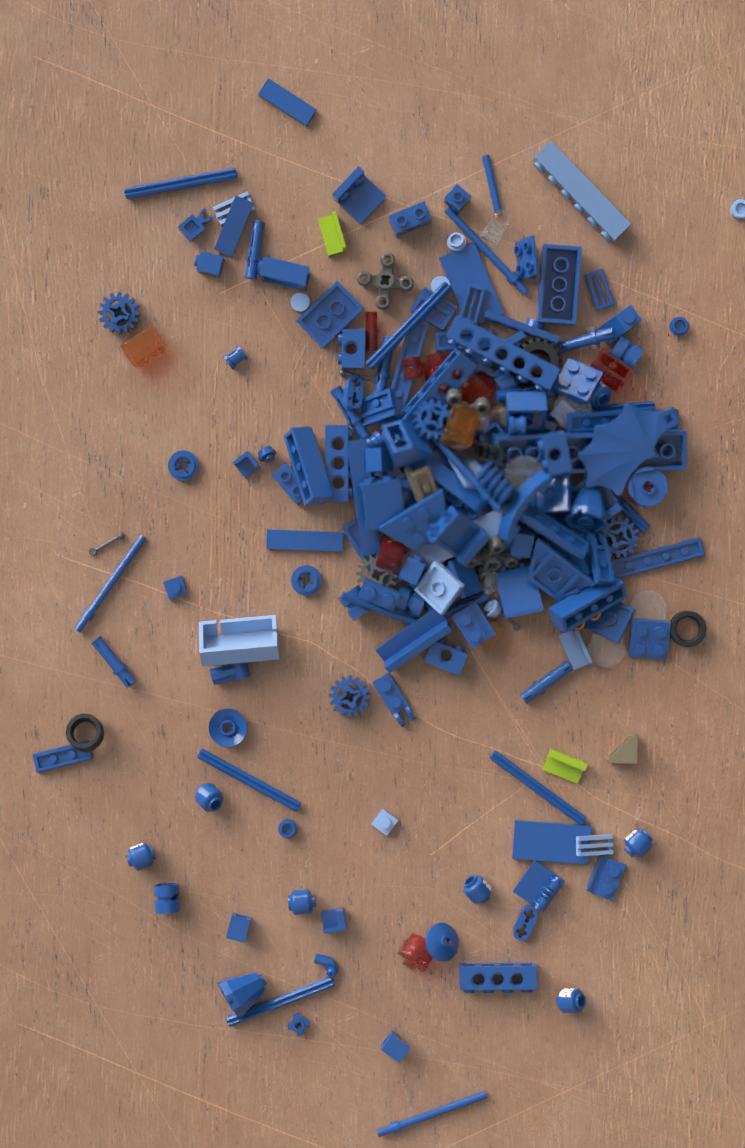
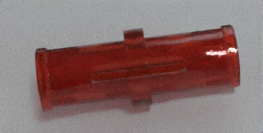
[365,312,379,351]

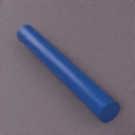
[482,155,502,213]

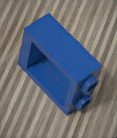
[257,256,311,291]

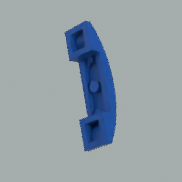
[498,470,553,544]

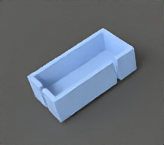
[199,615,279,666]

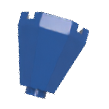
[564,485,607,533]
[217,972,267,1018]

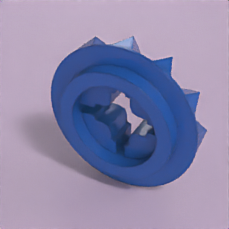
[168,450,199,481]
[291,565,322,596]

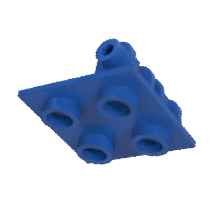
[514,235,539,281]
[513,860,565,913]

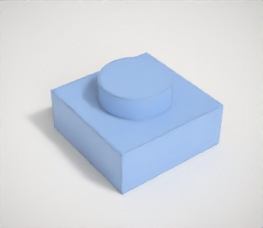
[371,809,398,836]

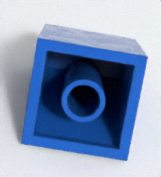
[494,562,544,619]

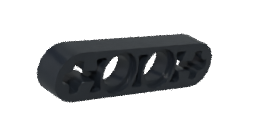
[437,435,508,464]

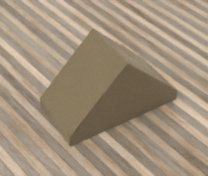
[605,732,638,764]

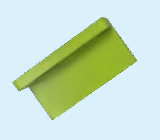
[318,211,347,257]
[543,748,588,784]

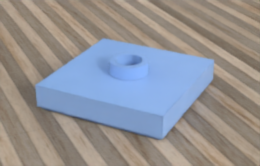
[415,560,465,615]

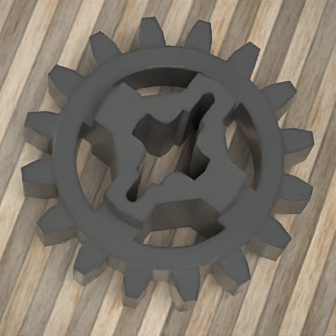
[356,554,398,588]

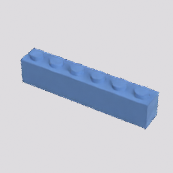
[533,141,631,243]
[403,504,519,569]

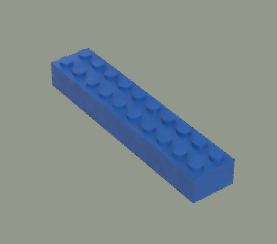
[492,429,687,475]

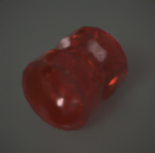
[401,357,423,379]

